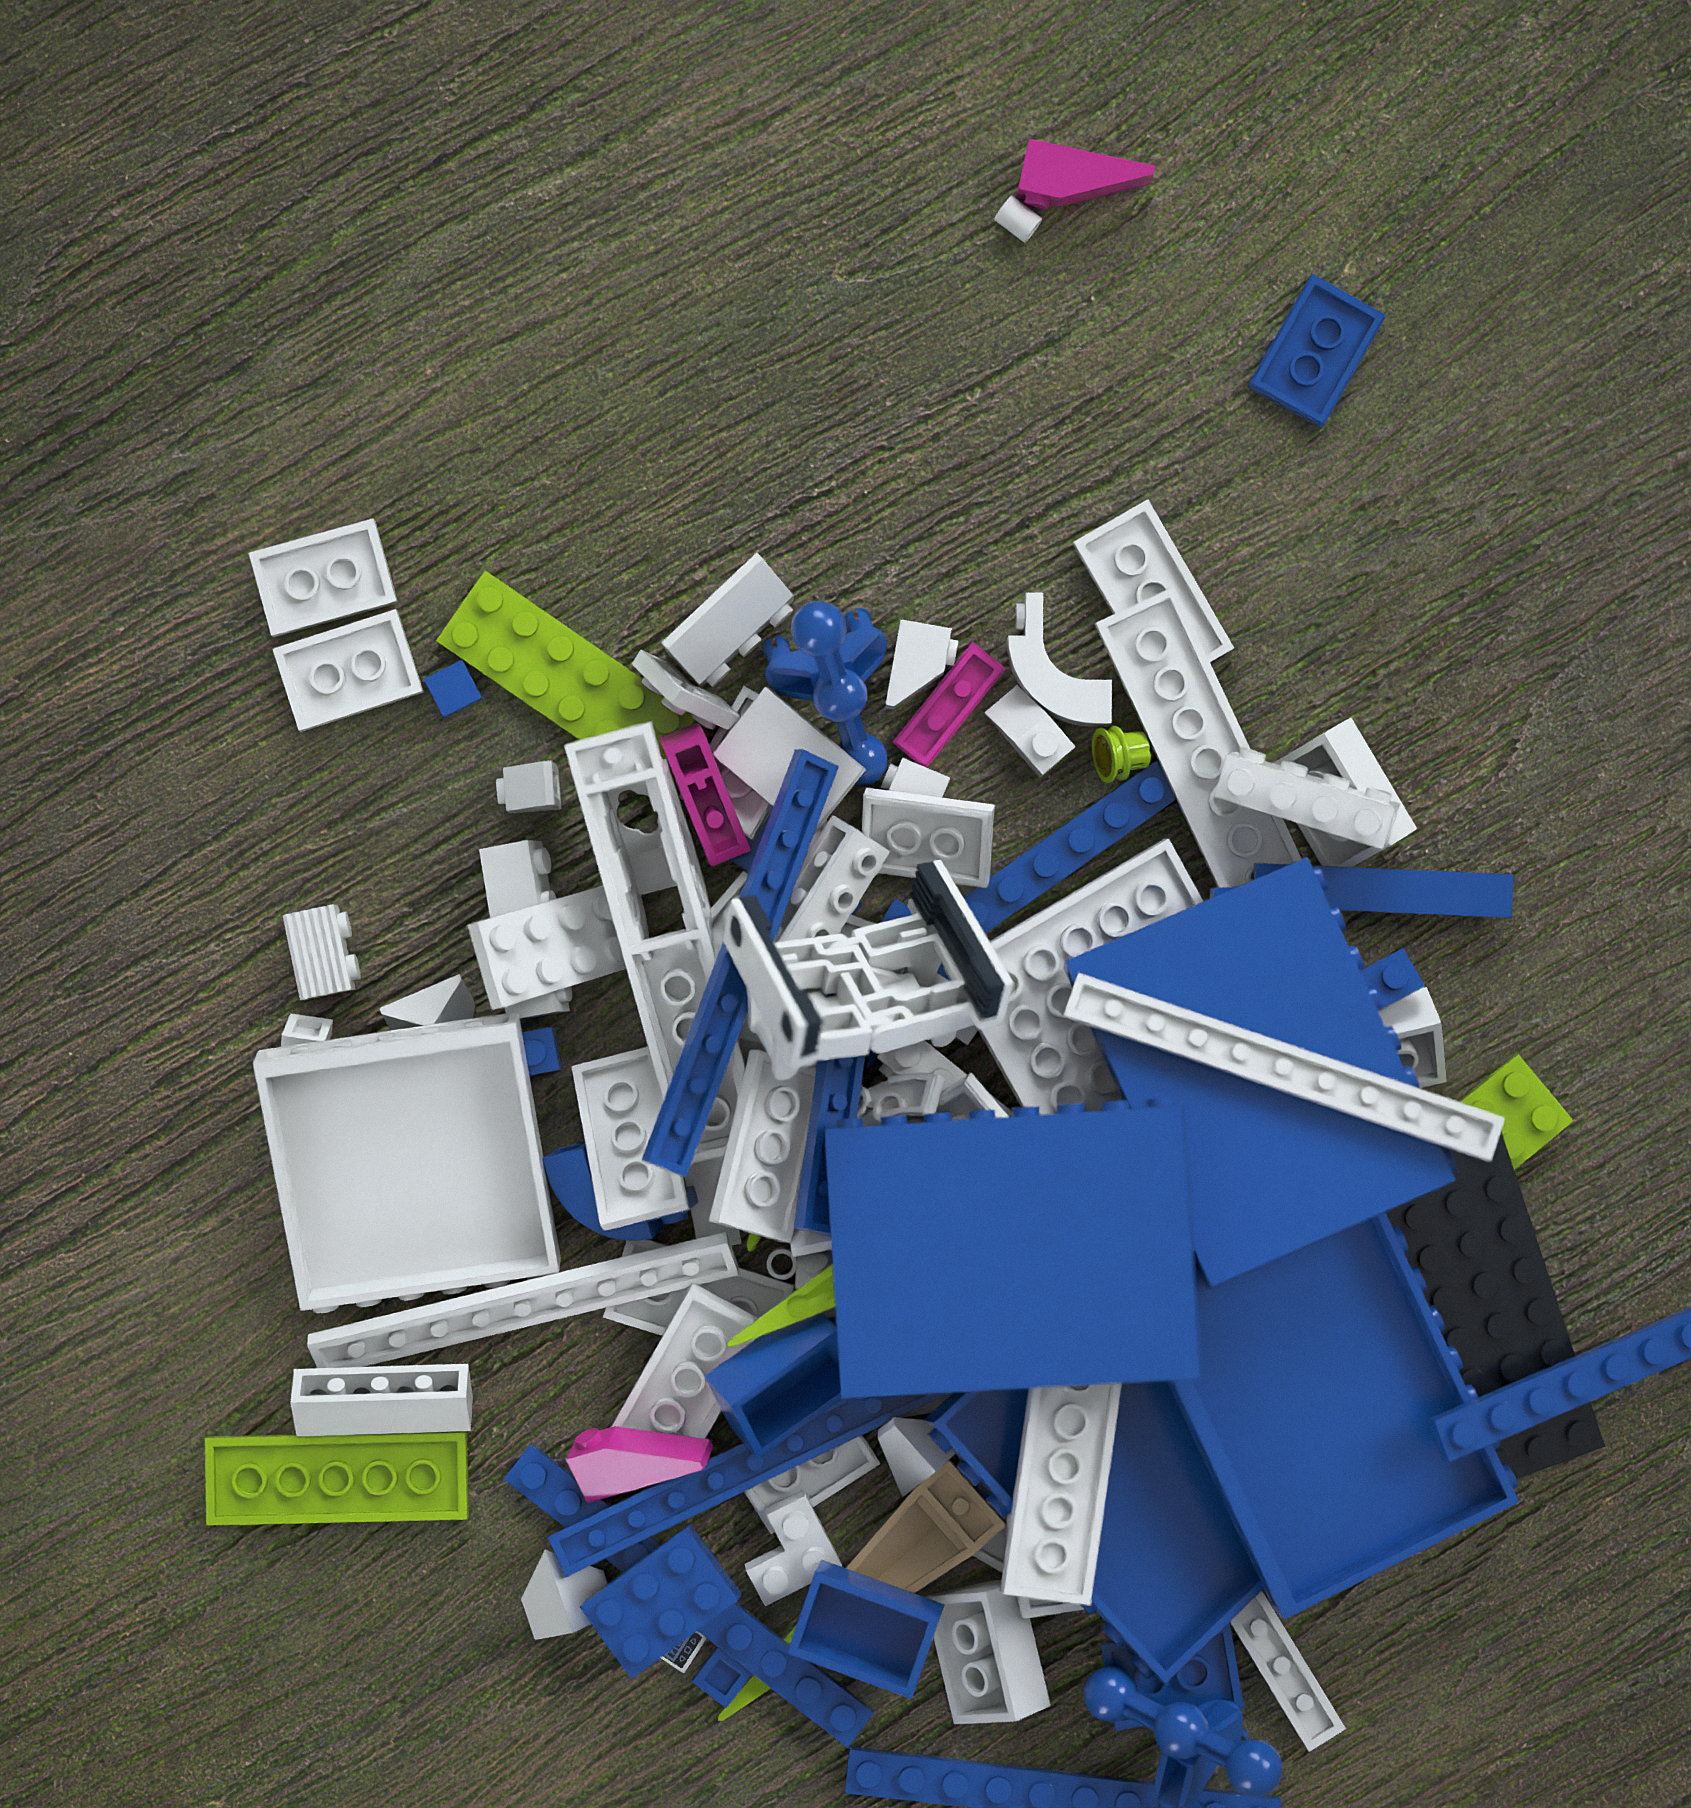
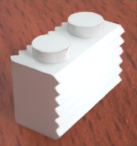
[282,904,361,1000]

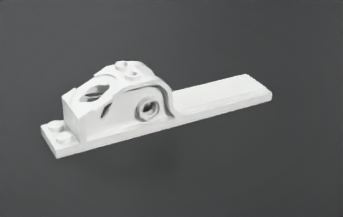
[564,721,746,1164]

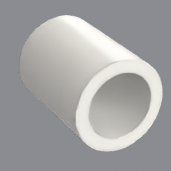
[994,195,1043,243]
[767,1247,797,1280]

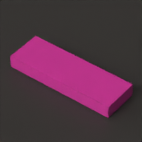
[892,642,1006,768]

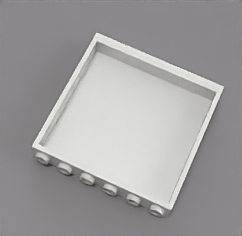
[253,1012,561,1313]

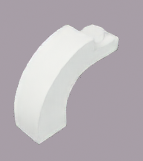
[1006,593,1112,727]

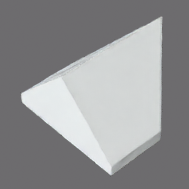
[380,974,476,1031]
[878,1417,955,1497]
[521,1550,608,1640]

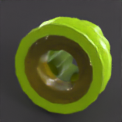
[1092,726,1151,783]

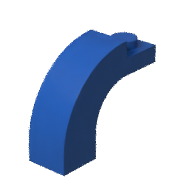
[542,1142,699,1241]

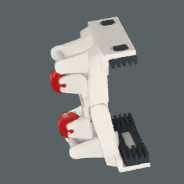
[723,860,1013,1080]

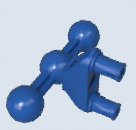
[762,601,887,787]
[1083,1665,1283,1808]

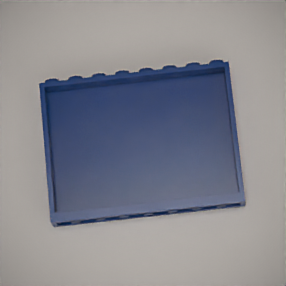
[1063,857,1457,1290]
[825,1098,1203,1398]
[1167,1213,1519,1620]
[925,1380,1264,1683]

